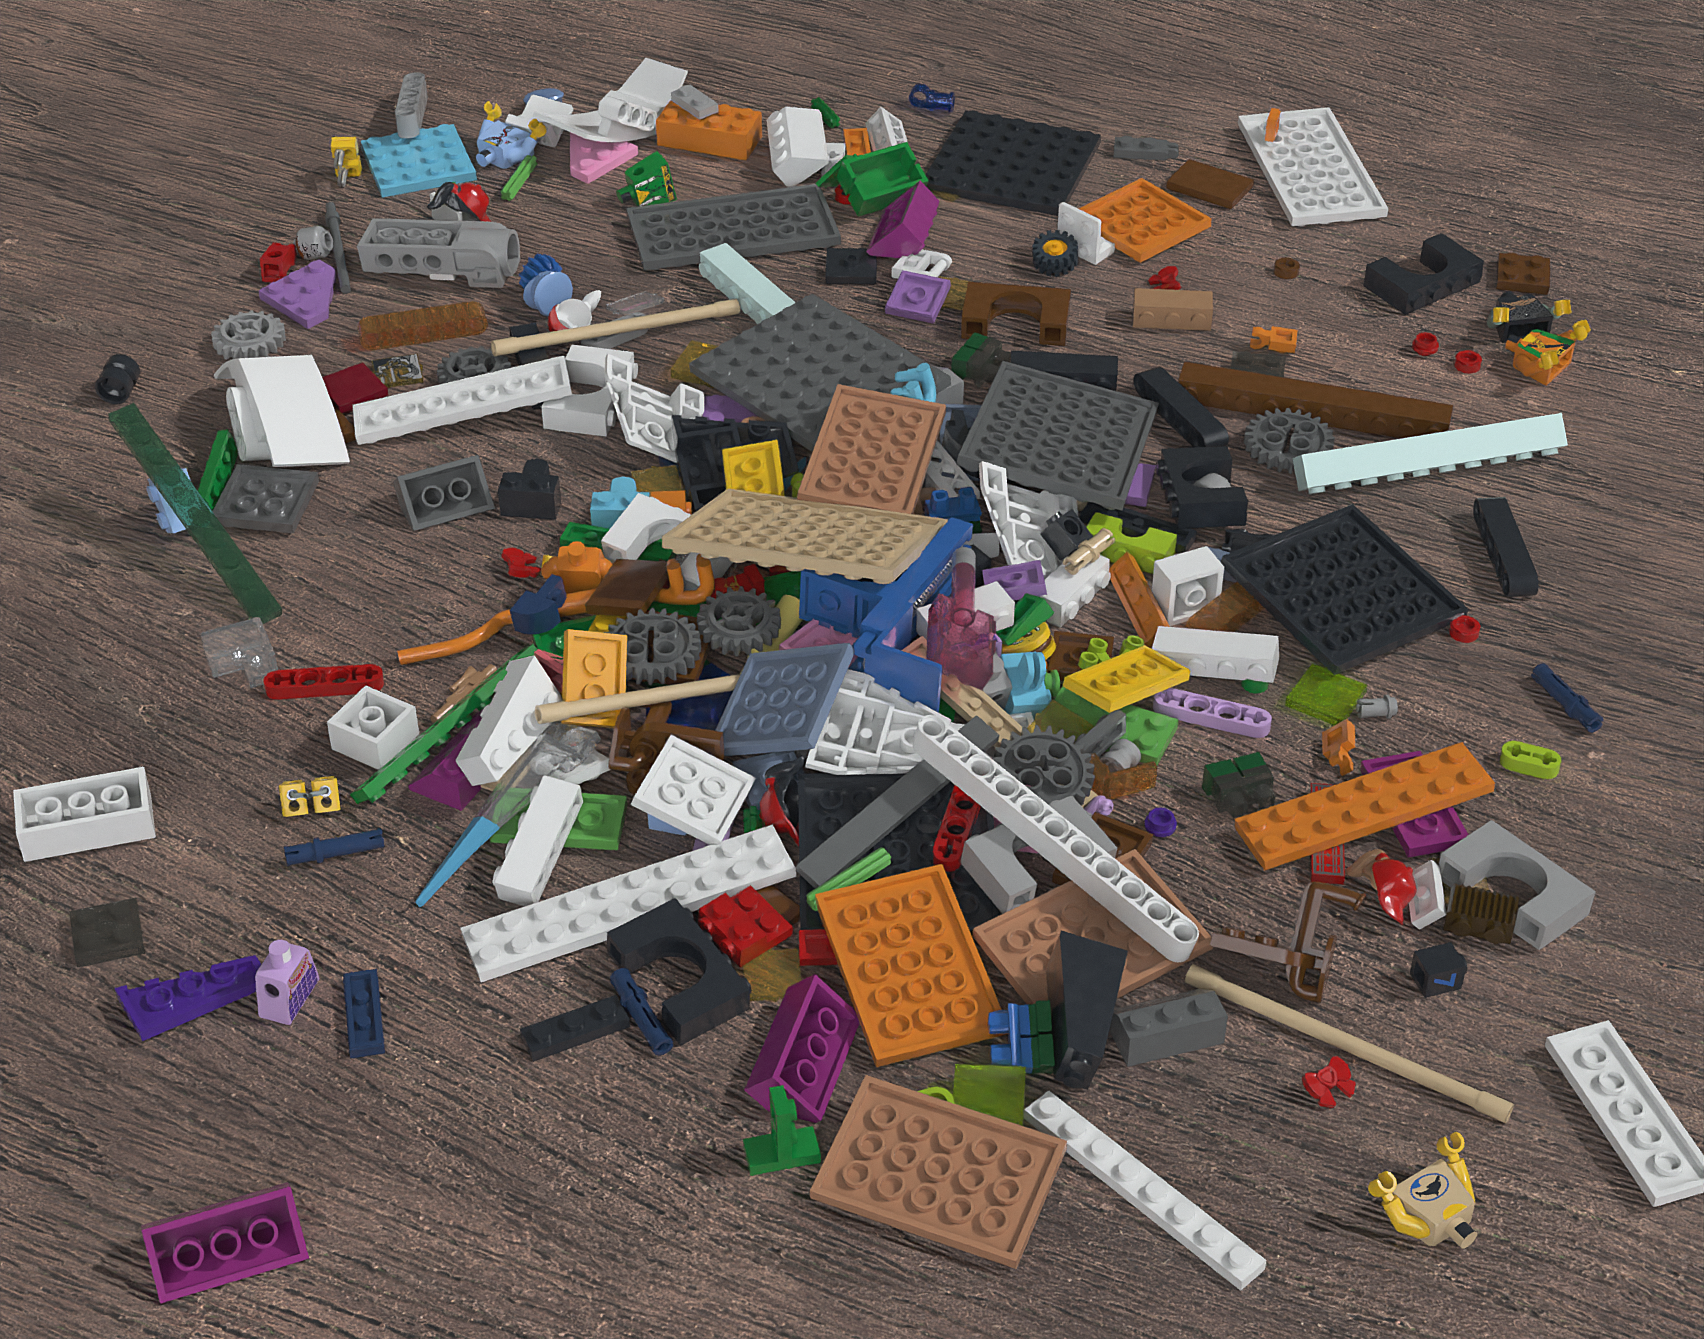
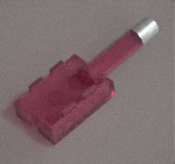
[926,547,996,690]

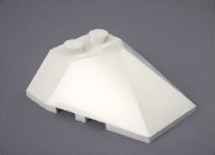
[604,354,704,463]
[979,461,1078,580]
[805,669,951,775]

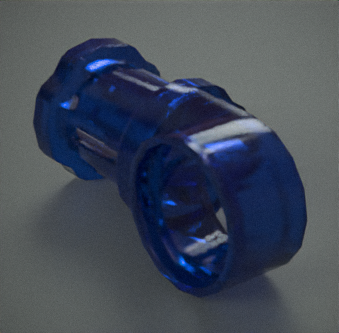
[909,84,955,113]

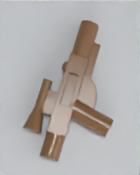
[430,664,497,723]

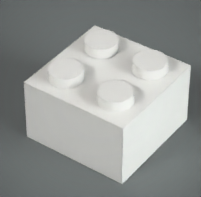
[1152,546,1224,626]
[327,686,419,770]

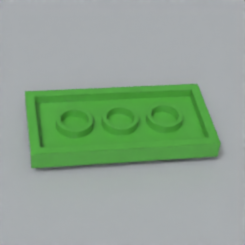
[1040,686,1178,767]
[490,788,627,850]

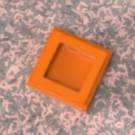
[1265,108,1281,142]

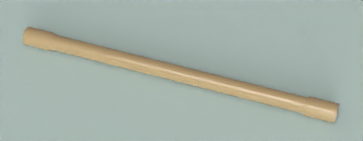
[491,299,740,356]
[535,674,741,724]
[1185,964,1514,1123]

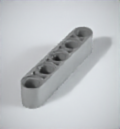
[395,72,428,138]

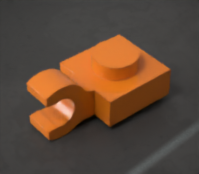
[1250,326,1298,354]
[1322,719,1355,776]

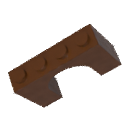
[961,282,1071,346]

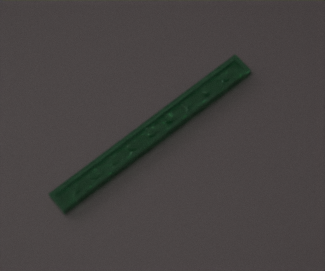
[108,403,282,627]

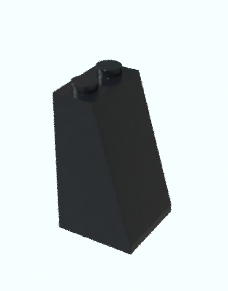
[1046,930,1128,1090]

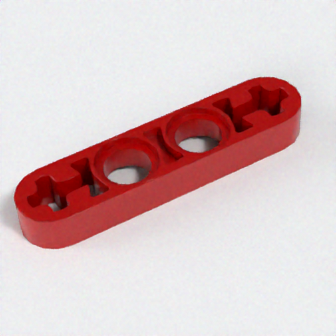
[263,664,384,700]
[933,785,981,872]

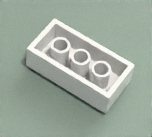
[13,767,156,862]

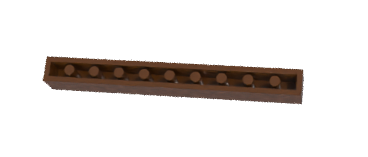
[1178,361,1454,439]

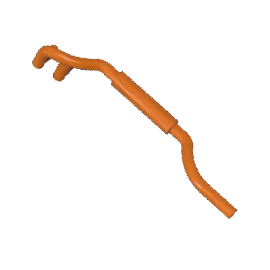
[397,554,714,665]

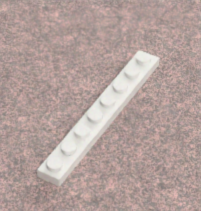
[1024,1091,1267,1291]

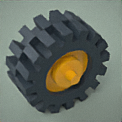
[1032,230,1078,277]

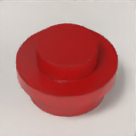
[1412,332,1439,356]

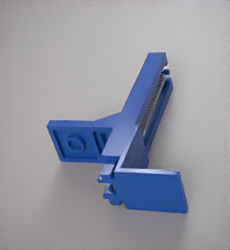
[799,517,973,713]

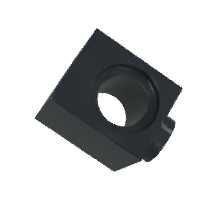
[1040,509,1093,561]

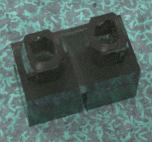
[951,332,1011,388]
[1202,752,1276,818]

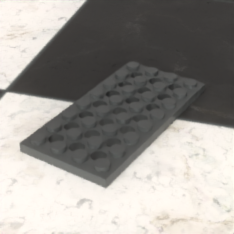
[626,184,841,270]

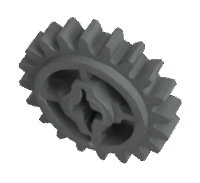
[437,346,511,384]
[697,586,781,656]

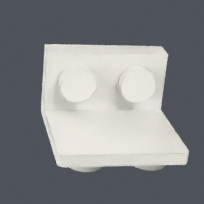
[505,95,573,148]
[1058,202,1115,265]

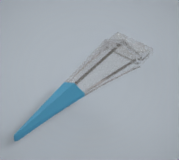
[415,721,601,907]

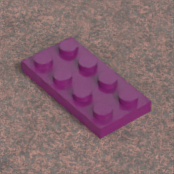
[1360,751,1469,858]

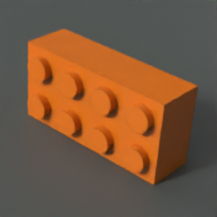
[656,100,762,161]

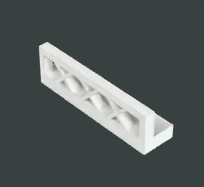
[865,107,907,151]
[926,440,980,499]

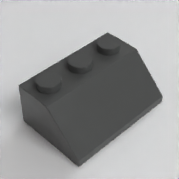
[393,455,495,532]
[1109,989,1228,1067]

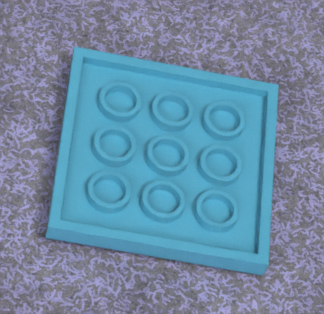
[361,124,477,198]

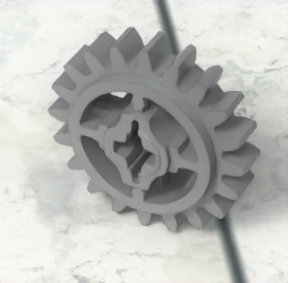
[211,310,286,359]

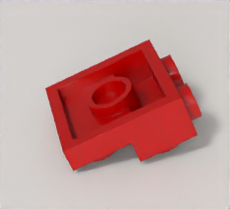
[698,885,793,967]

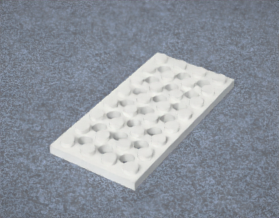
[1238,107,1388,227]

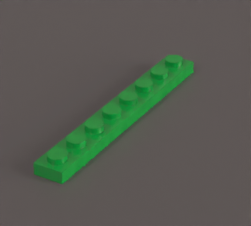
[350,644,537,804]

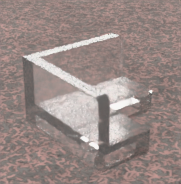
[201,617,278,688]

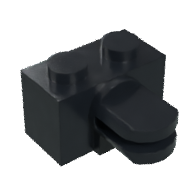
[498,459,561,520]

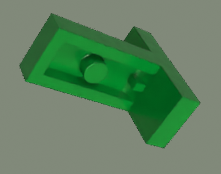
[743,1085,821,1176]

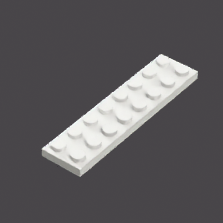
[353,356,572,445]

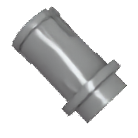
[1356,694,1398,719]

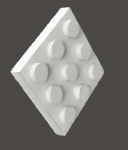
[631,735,756,845]

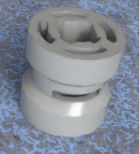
[1098,739,1141,782]

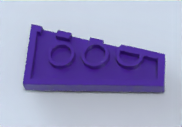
[115,955,262,1041]

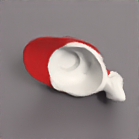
[547,290,601,332]

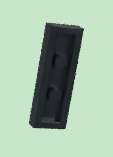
[520,995,630,1062]

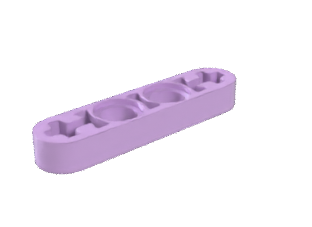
[1153,688,1272,738]

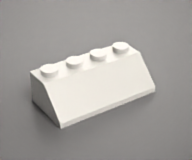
[766,107,829,187]

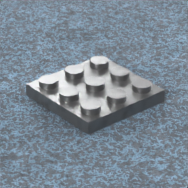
[210,464,319,533]

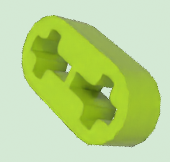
[1500,741,1561,779]

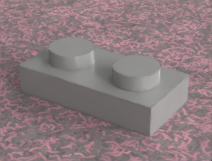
[671,85,718,120]

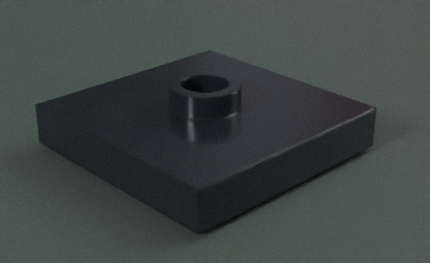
[826,248,877,285]

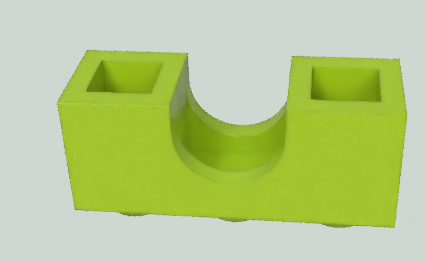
[1087,512,1177,574]

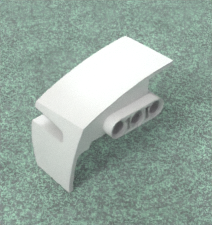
[533,58,688,142]
[214,355,350,467]

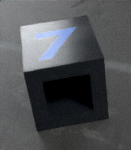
[1410,942,1467,998]

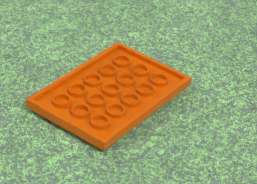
[815,864,1008,1067]

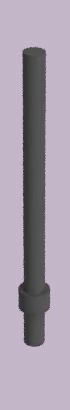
[325,202,351,294]

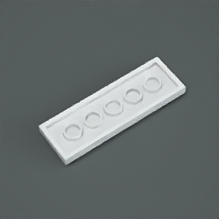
[1545,1020,1704,1207]

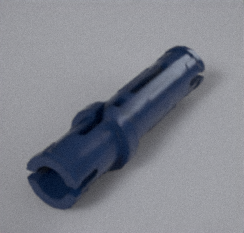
[1531,663,1604,733]
[284,828,385,866]
[610,968,673,1056]

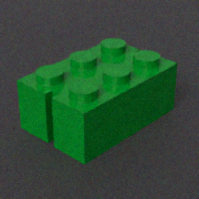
[837,142,928,217]

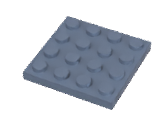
[715,643,855,756]

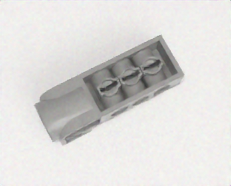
[357,218,520,288]

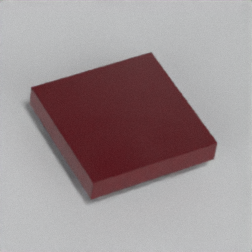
[322,362,389,413]

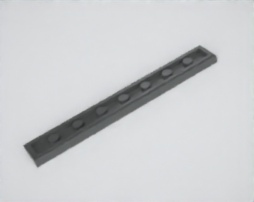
[796,715,1000,889]

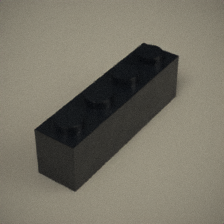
[1010,350,1118,391]

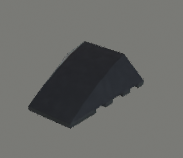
[671,415,799,513]

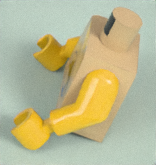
[1368,1132,1477,1249]

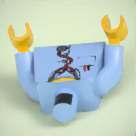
[476,101,547,169]

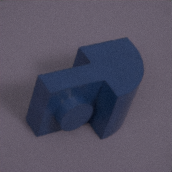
[510,574,567,634]

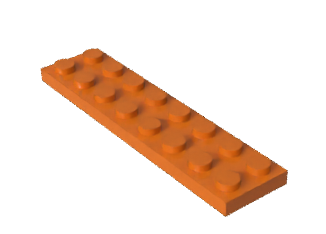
[1235,742,1495,871]

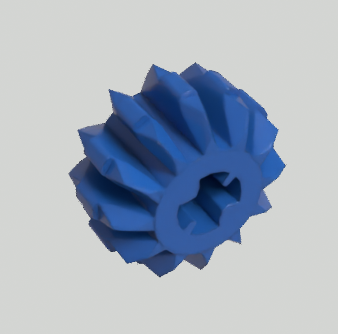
[519,253,562,289]

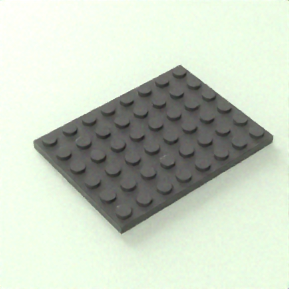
[689,294,951,452]
[956,361,1159,510]

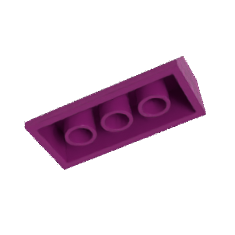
[866,180,940,258]
[408,704,490,811]
[744,974,859,1123]
[141,1182,309,1303]

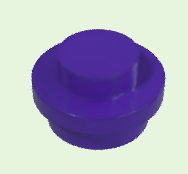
[1144,808,1177,837]

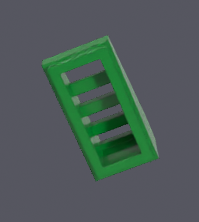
[995,593,1054,646]

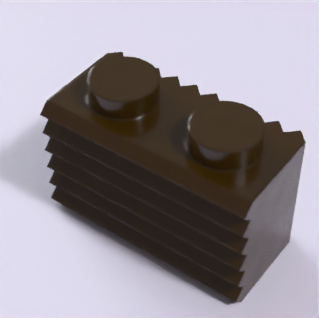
[1443,883,1519,944]

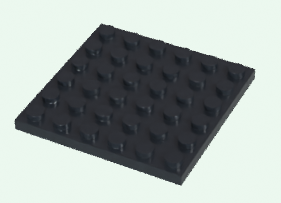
[926,110,1101,216]
[1221,504,1469,675]
[798,773,1000,936]

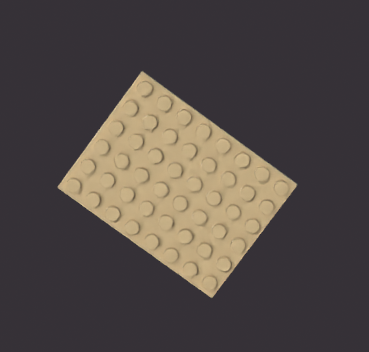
[662,489,948,584]

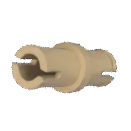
[1063,528,1115,575]

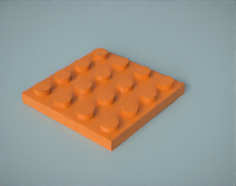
[1079,178,1212,263]

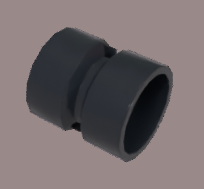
[95,354,140,404]

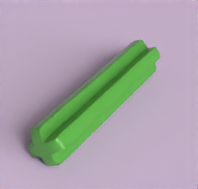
[500,155,537,201]
[806,848,891,911]

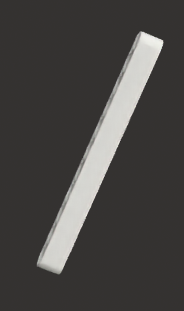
[913,715,1199,962]

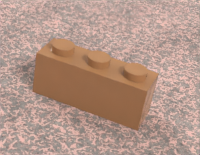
[1133,288,1213,331]

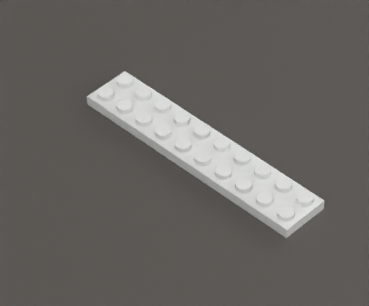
[461,825,796,982]

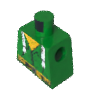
[616,151,677,207]

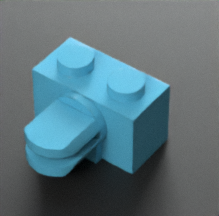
[590,477,650,529]
[1000,652,1052,720]

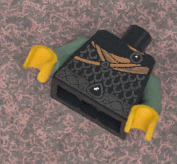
[1487,291,1572,343]

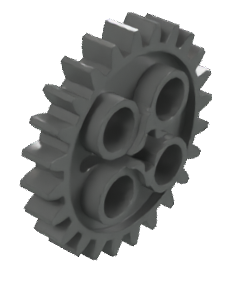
[1244,408,1335,474]
[604,608,701,685]
[992,725,1095,806]

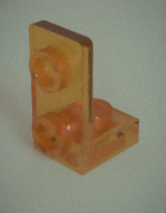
[1090,753,1157,800]

